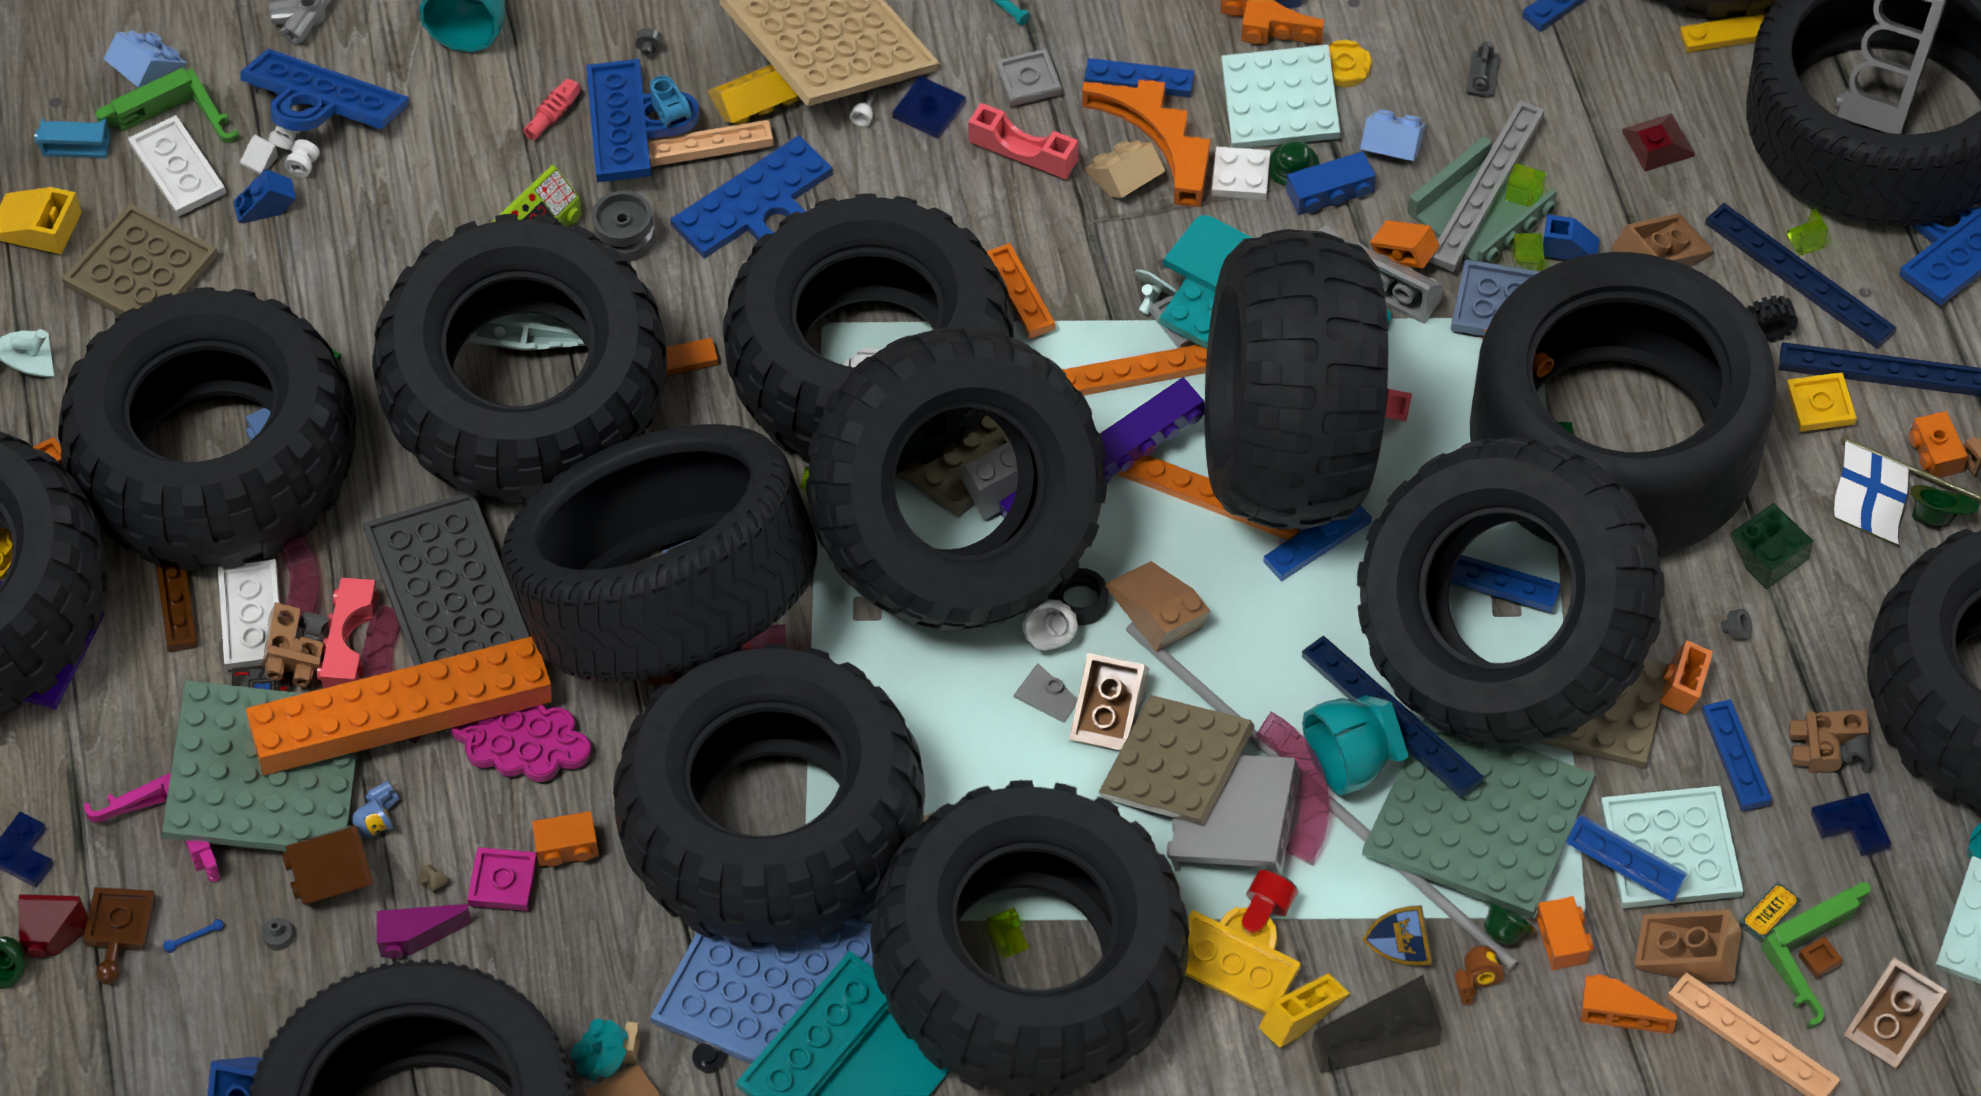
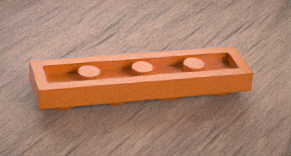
[986,243,1055,339]

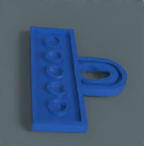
[240,49,409,131]
[586,59,700,183]
[670,135,833,259]
[1899,207,1981,306]

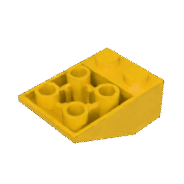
[0,187,82,255]

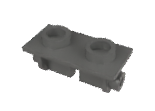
[1466,41,1500,96]

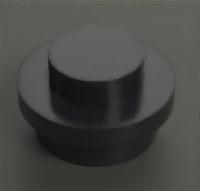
[692,1042,723,1073]

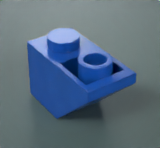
[233,169,296,223]
[1541,214,1600,260]

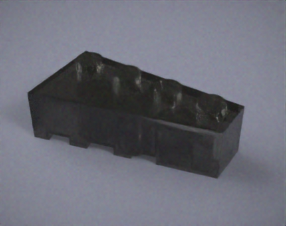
[1312,975,1442,1074]

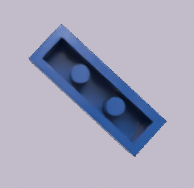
[1286,151,1376,215]

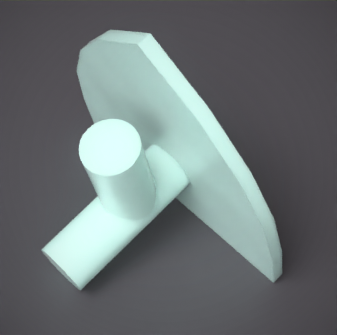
[1134,269,1177,316]
[0,329,54,378]

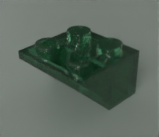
[1730,503,1814,590]

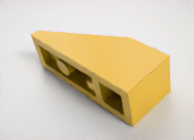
[1258,973,1350,1048]

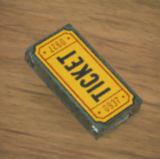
[1739,881,1802,943]

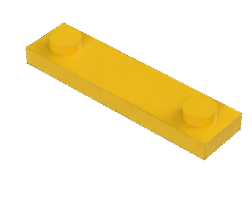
[1679,13,1767,53]

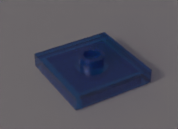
[892,76,966,139]

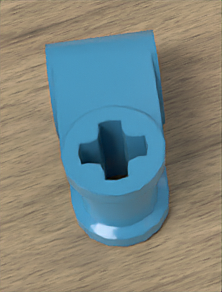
[650,75,691,127]

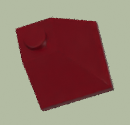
[1622,113,1695,172]
[18,894,88,958]

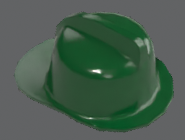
[1910,485,1979,527]

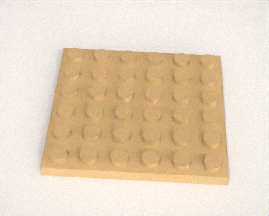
[719,0,939,107]

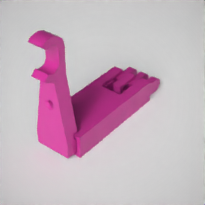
[84,773,220,882]

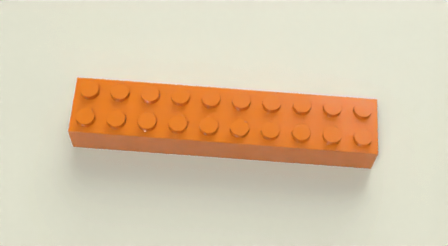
[245,637,552,776]

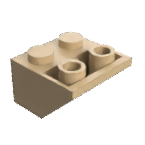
[1085,140,1165,198]

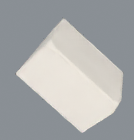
[240,135,278,174]

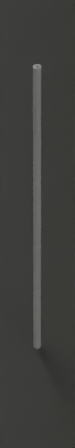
[1126,622,1518,970]

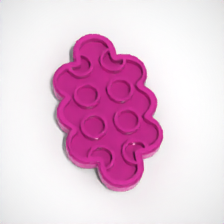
[450,704,592,782]

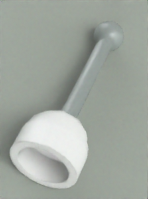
[850,87,879,127]

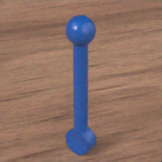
[163,919,224,953]

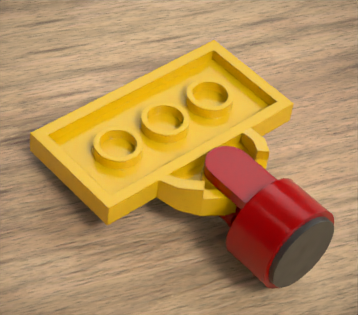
[1185,869,1301,1015]

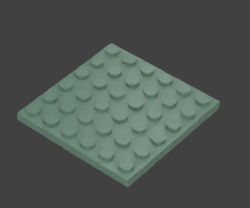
[162,680,357,852]
[1362,719,1595,919]

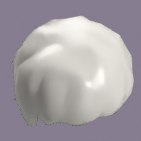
[1022,599,1078,651]

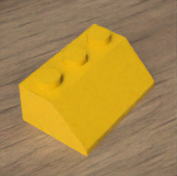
[707,64,798,125]

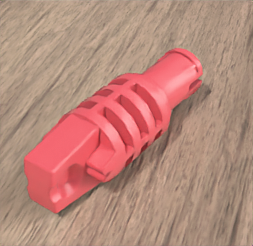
[523,79,581,141]

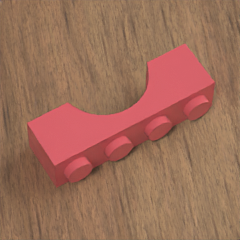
[968,103,1078,179]
[317,578,379,688]

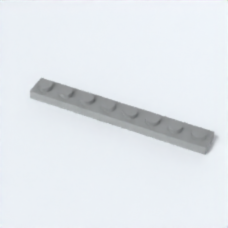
[1429,100,1544,272]

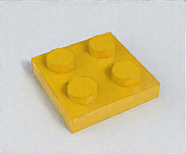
[1786,372,1857,432]

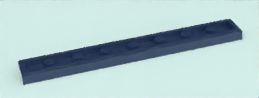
[1705,203,1897,349]
[1778,342,1981,397]
[1302,635,1483,798]

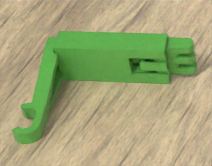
[96,67,240,143]
[1760,882,1871,1028]

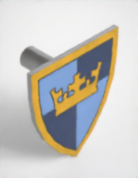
[1362,905,1433,966]

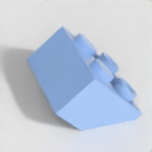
[104,31,187,88]
[1360,109,1426,161]

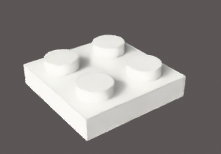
[1212,147,1270,200]

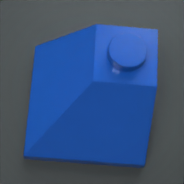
[207,1056,263,1096]

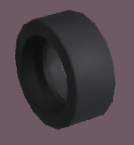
[1053,568,1108,625]

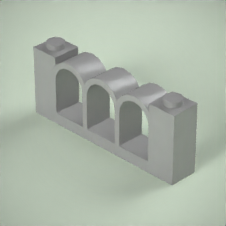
[1835,0,1947,134]

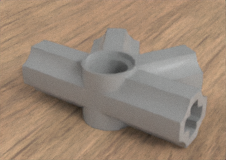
[269,0,331,45]

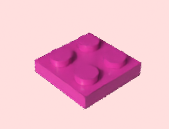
[467,847,538,911]

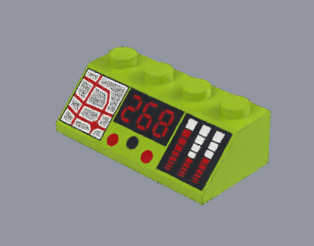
[491,165,582,227]

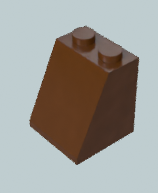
[281,824,374,904]

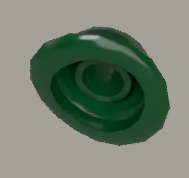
[1269,140,1320,186]
[1484,901,1535,945]
[0,936,25,989]

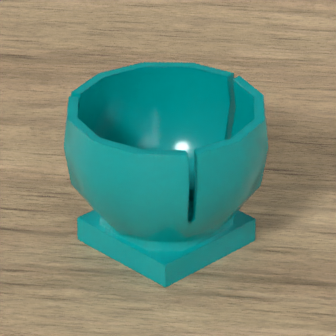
[419,0,506,52]
[1302,695,1409,796]

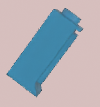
[34,118,111,158]

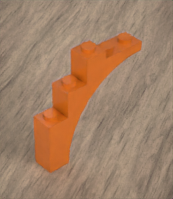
[1220,0,1325,45]
[1082,80,1210,207]

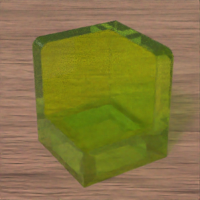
[1505,164,1547,208]
[1786,209,1828,256]
[1512,233,1544,271]
[986,907,1029,960]

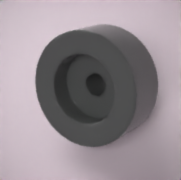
[635,28,663,57]
[1721,609,1752,639]
[261,918,294,950]

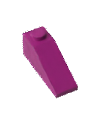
[377,904,472,959]

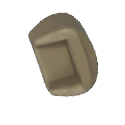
[418,864,448,892]

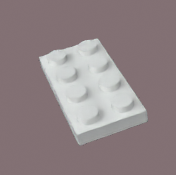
[128,115,226,217]
[218,559,281,670]

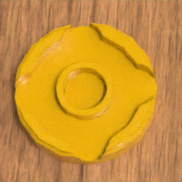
[1329,40,1372,87]

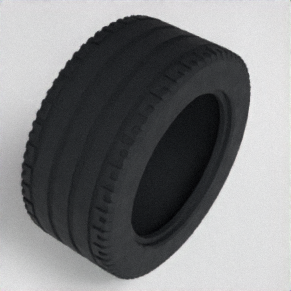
[249,959,576,1096]

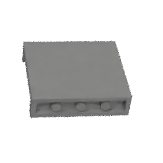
[1167,755,1301,874]

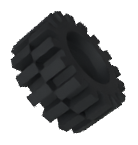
[1747,295,1798,343]

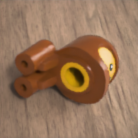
[1454,945,1505,1005]

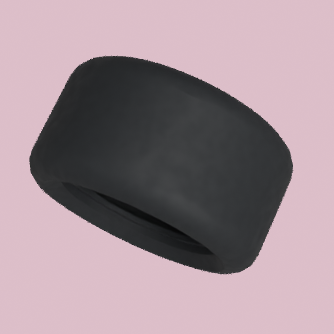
[1470,252,1776,557]

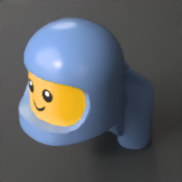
[352,780,400,839]

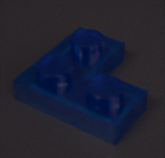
[1811,792,1891,856]
[0,812,54,888]

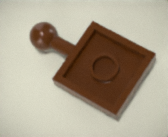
[83,887,156,985]

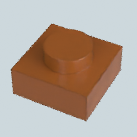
[1798,936,1843,979]

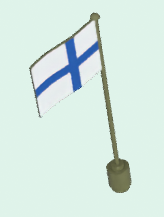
[1834,435,1981,547]

